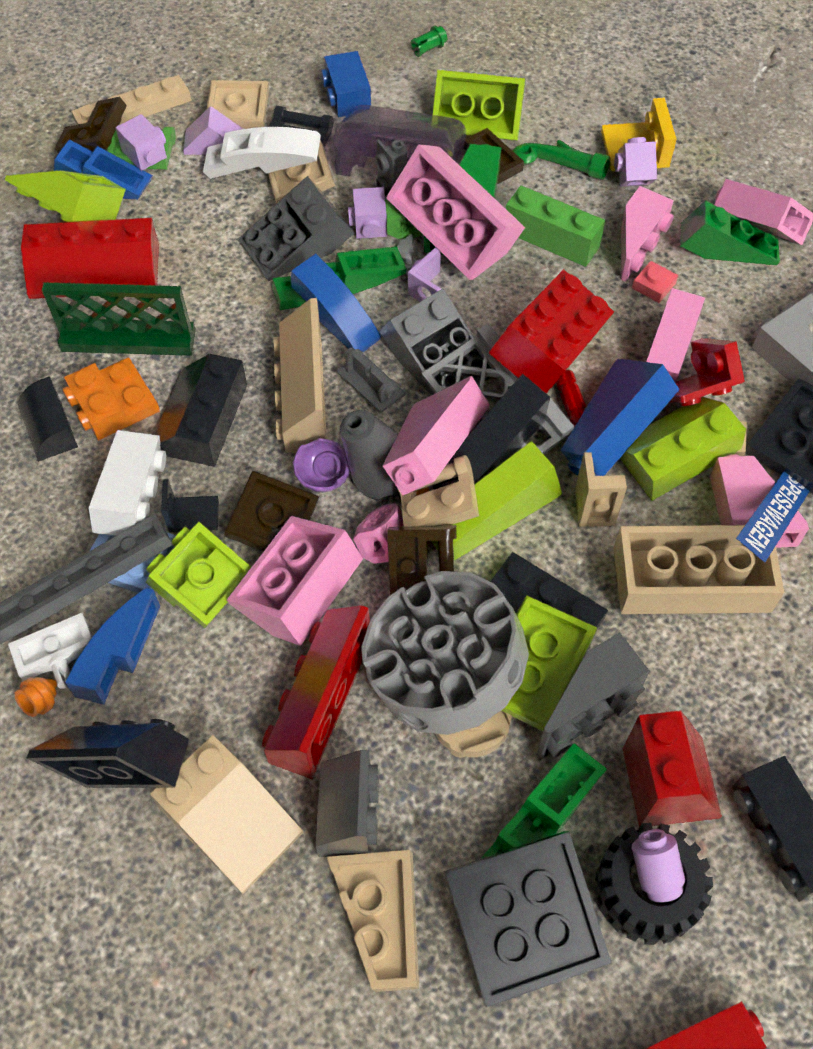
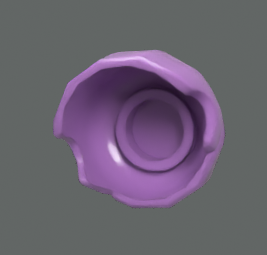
[293,438,350,493]

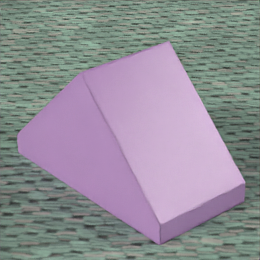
[183,106,243,155]

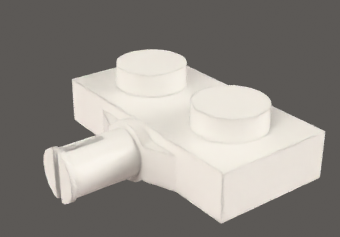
[8,613,93,689]

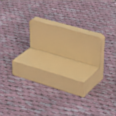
[575,452,627,527]

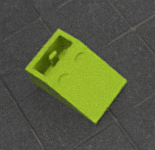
[5,171,126,222]

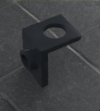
[161,479,219,533]

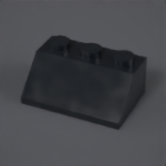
[154,354,247,467]
[26,719,189,788]

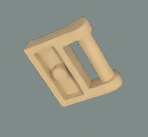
[398,455,479,527]

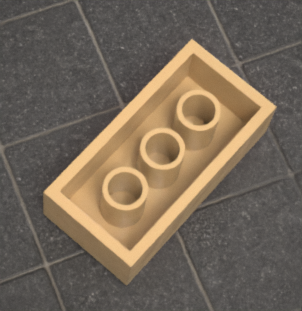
[614,525,785,614]

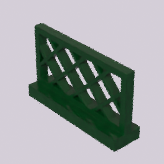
[42,282,196,356]

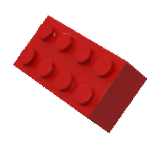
[489,269,615,394]

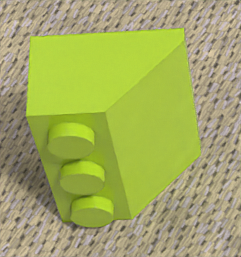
[431,70,526,141]
[620,396,746,501]

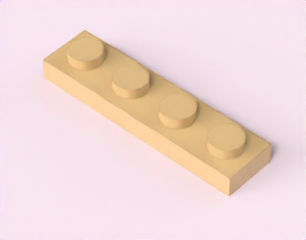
[71,75,191,125]

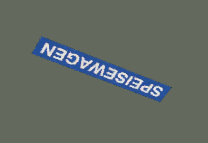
[736,472,810,562]

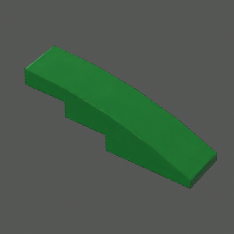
[272,246,407,310]
[481,743,607,859]

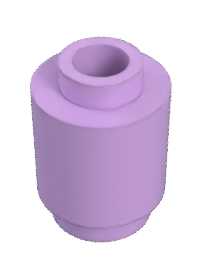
[632,829,685,902]

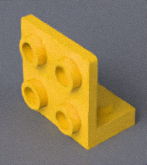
[601,98,677,171]

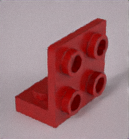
[668,338,745,406]

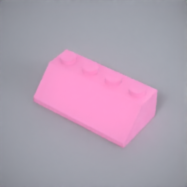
[386,144,525,280]

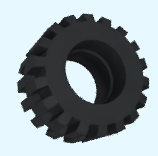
[595,823,713,945]

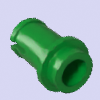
[410,25,448,57]

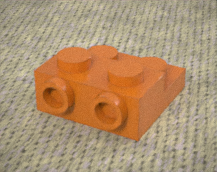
[62,357,160,441]

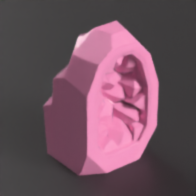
[353,503,404,564]

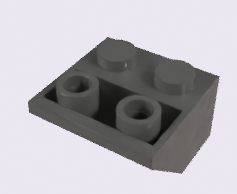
[316,750,379,857]

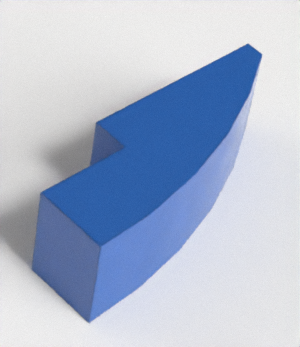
[54,139,153,200]
[291,254,381,352]
[65,588,160,705]

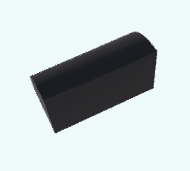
[18,376,78,462]

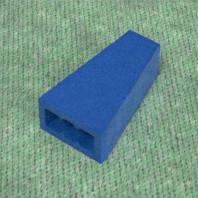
[561,359,680,476]

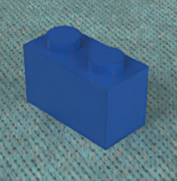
[321,51,372,118]

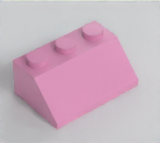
[227,516,363,646]

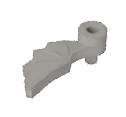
[397,234,416,276]

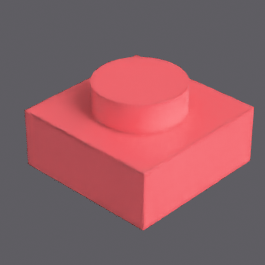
[632,261,678,303]

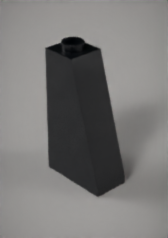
[433,374,550,490]

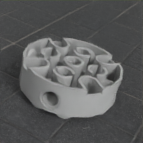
[361,571,529,735]

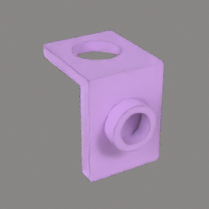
[408,248,441,302]

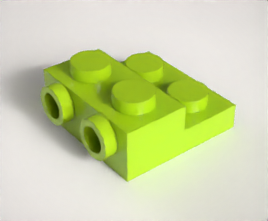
[145,522,251,628]

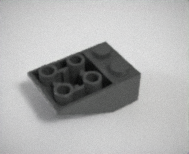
[239,176,354,281]
[379,288,492,395]
[536,633,650,761]

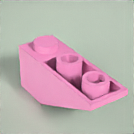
[621,186,674,282]

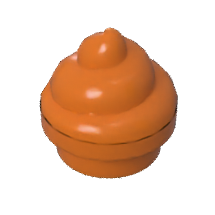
[15,677,57,717]

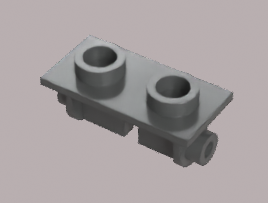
[375,139,407,197]
[337,348,406,413]

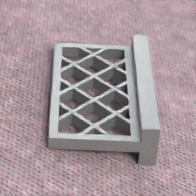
[422,323,574,454]

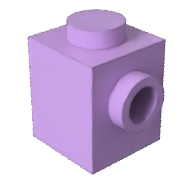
[115,114,167,171]
[614,137,657,187]
[348,187,387,239]

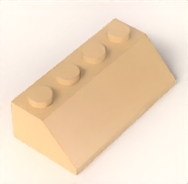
[274,298,327,453]

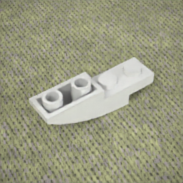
[203,127,321,179]

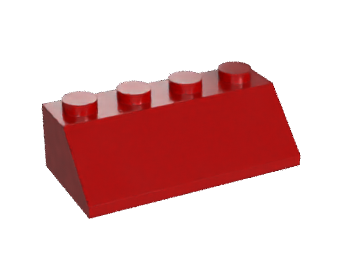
[21,217,159,299]
[262,605,370,780]

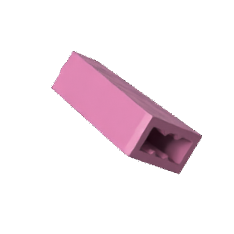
[383,376,490,495]

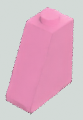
[714,179,813,245]
[646,288,705,382]
[710,454,809,548]

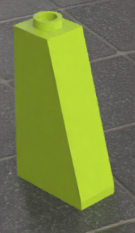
[431,441,563,560]

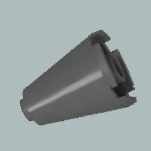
[340,410,400,500]

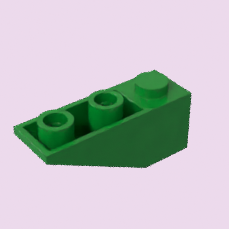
[680,200,780,265]

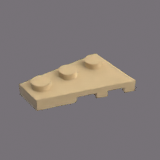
[327,850,419,992]

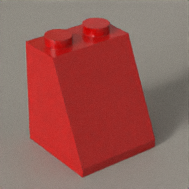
[622,710,722,827]

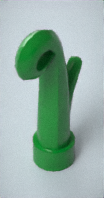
[512,140,610,180]

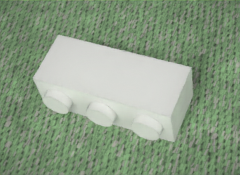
[89,430,166,536]

